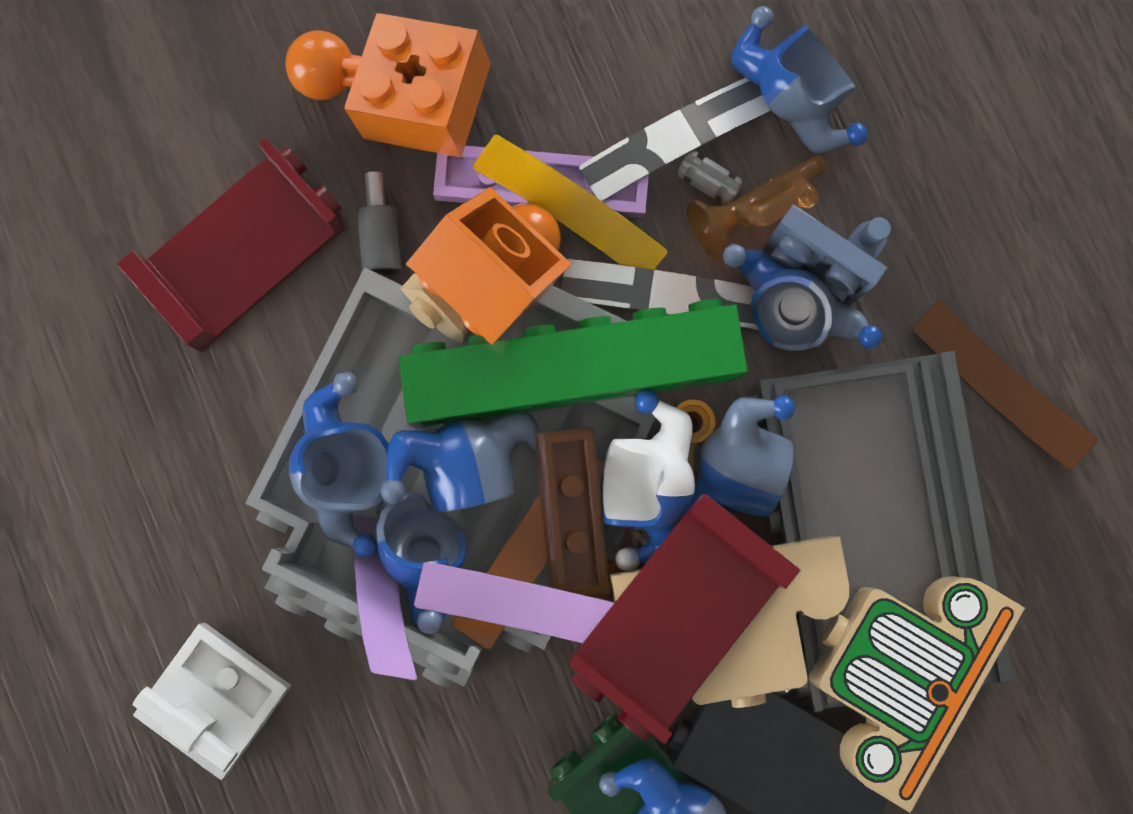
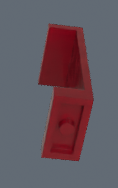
[117,137,345,352]
[569,494,801,744]

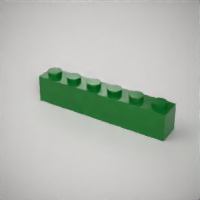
[398,299,748,429]

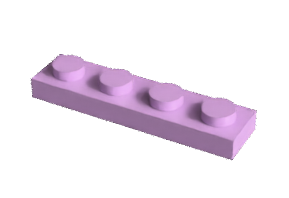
[433,146,649,218]

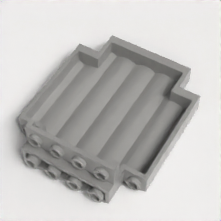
[245,267,656,689]

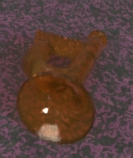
[687,153,827,259]

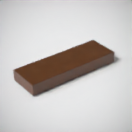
[534,426,610,597]

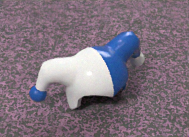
[601,389,695,571]

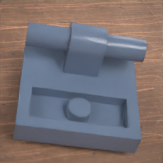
[764,204,891,305]

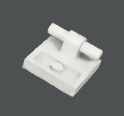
[132,622,292,781]

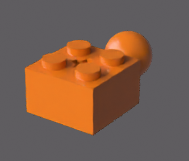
[285,13,491,158]
[406,187,572,345]

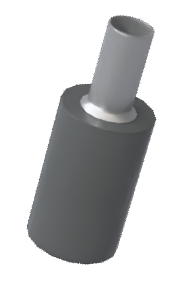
[357,171,402,276]

